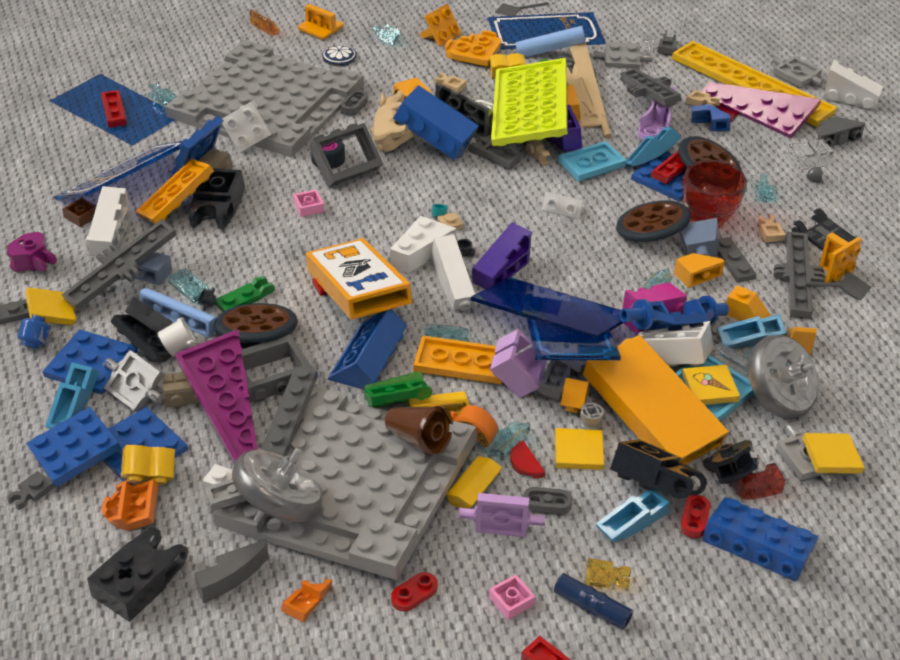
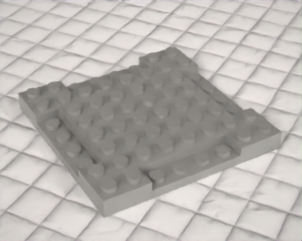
[165,40,364,158]
[212,386,477,580]

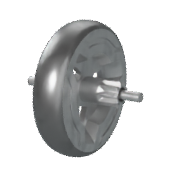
[748,335,818,418]
[232,448,322,523]

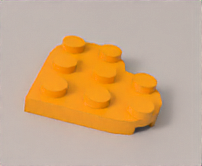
[445,30,501,67]

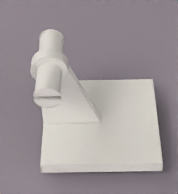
[222,101,271,153]

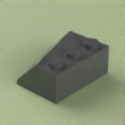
[435,83,493,139]

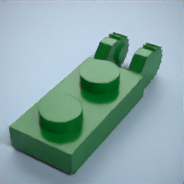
[215,276,275,312]
[364,379,433,407]

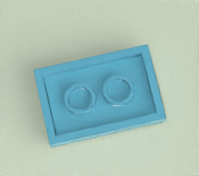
[558,141,627,181]

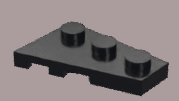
[110,314,171,363]

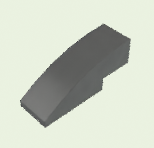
[194,539,269,603]

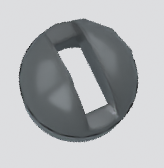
[807,167,822,182]

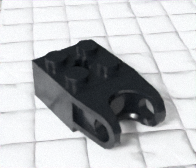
[189,168,245,229]
[610,439,707,499]
[87,527,188,622]

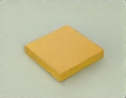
[25,287,76,325]
[555,428,604,470]
[802,433,865,474]

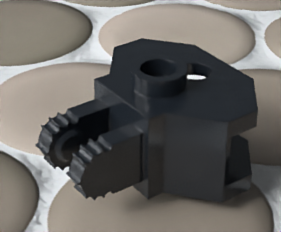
[703,440,759,484]

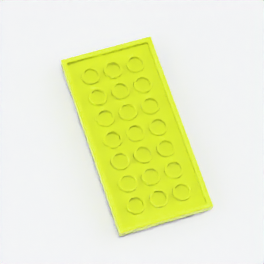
[491,58,568,146]

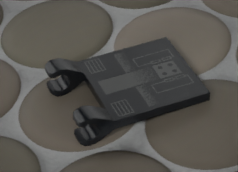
[791,208,856,251]

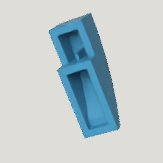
[626,127,681,166]
[717,314,787,348]
[45,363,99,429]
[596,489,669,542]

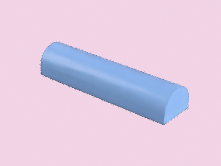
[516,26,586,57]
[140,288,218,338]

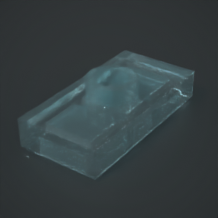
[168,268,210,303]
[483,422,531,457]

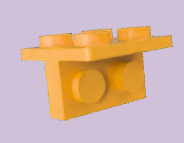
[298,4,344,40]
[420,4,462,46]
[819,232,862,283]

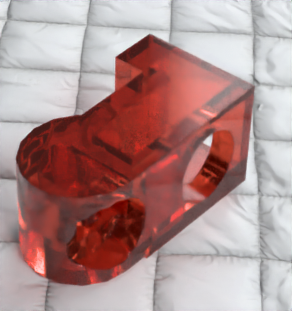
[736,463,786,500]

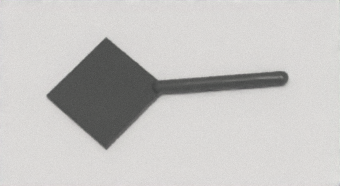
[495,2,549,17]
[805,272,871,301]

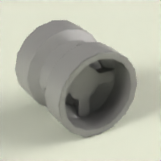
[579,403,604,430]

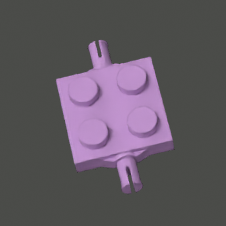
[459,493,545,537]

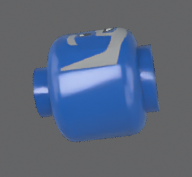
[17,315,51,349]

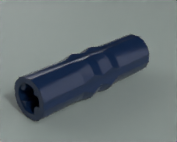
[554,573,634,630]

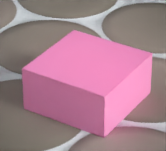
[293,190,324,217]
[489,575,536,620]

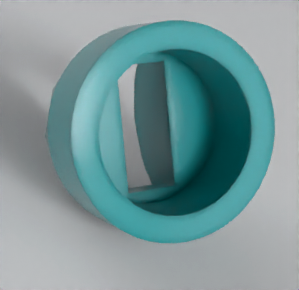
[432,204,448,219]

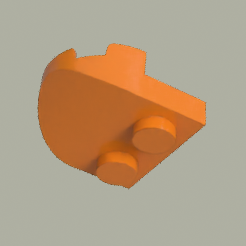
[102,479,158,530]

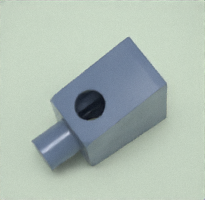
[680,218,720,256]

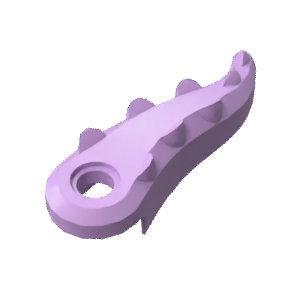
[638,87,676,141]

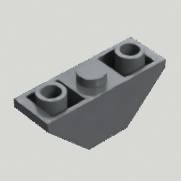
[815,117,865,150]

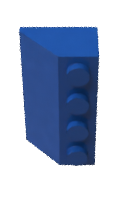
[393,85,479,159]
[327,309,407,389]

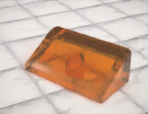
[250,9,281,36]

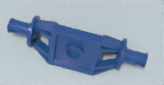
[619,296,729,331]

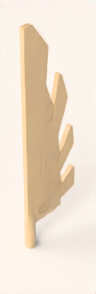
[567,42,612,138]

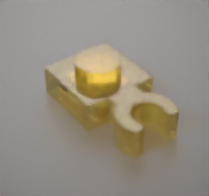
[585,558,631,589]

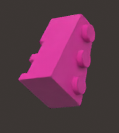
[621,282,687,335]

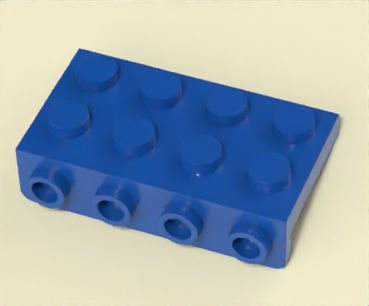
[703,497,819,581]

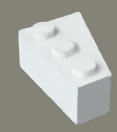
[823,59,883,111]
[86,186,131,256]
[390,216,456,273]
[638,321,713,367]

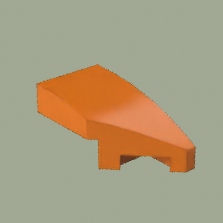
[281,579,332,622]

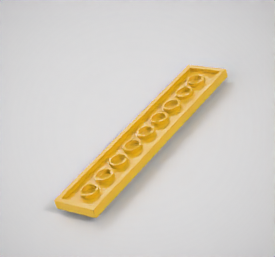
[672,41,838,127]

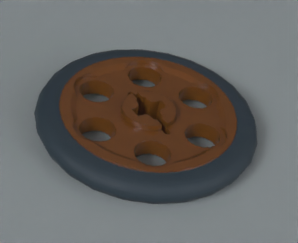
[678,136,742,188]
[616,200,691,242]
[214,303,298,343]

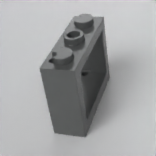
[309,123,383,187]
[242,334,312,403]

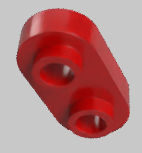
[680,495,711,538]
[391,572,438,612]

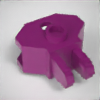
[6,232,57,272]

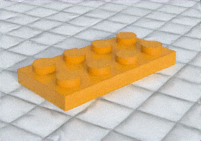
[135,158,214,224]
[413,335,502,385]

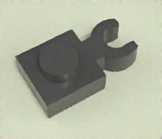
[657,33,677,55]
[7,471,55,510]

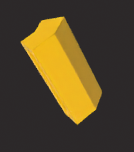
[408,391,469,415]
[447,456,503,509]

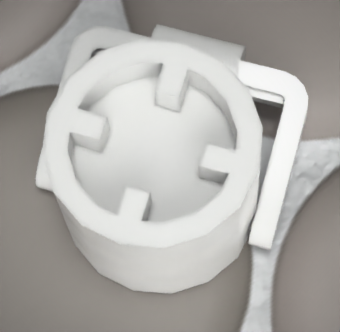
[158,318,197,357]

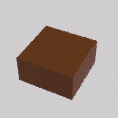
[62,197,97,227]

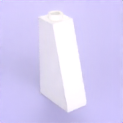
[430,234,475,311]

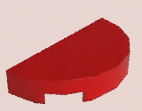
[510,440,545,479]

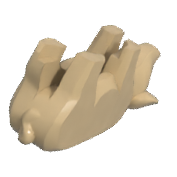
[371,91,414,152]

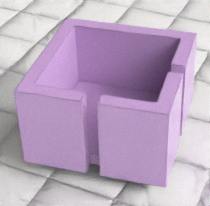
[490,329,547,398]

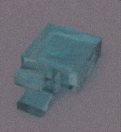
[372,24,402,46]
[148,83,177,106]
[754,173,776,202]

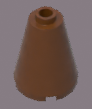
[385,406,453,455]

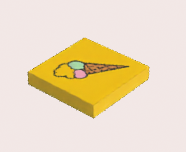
[682,364,740,405]

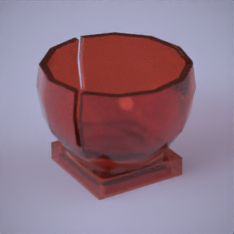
[682,160,747,229]

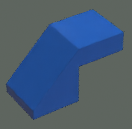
[691,104,731,131]

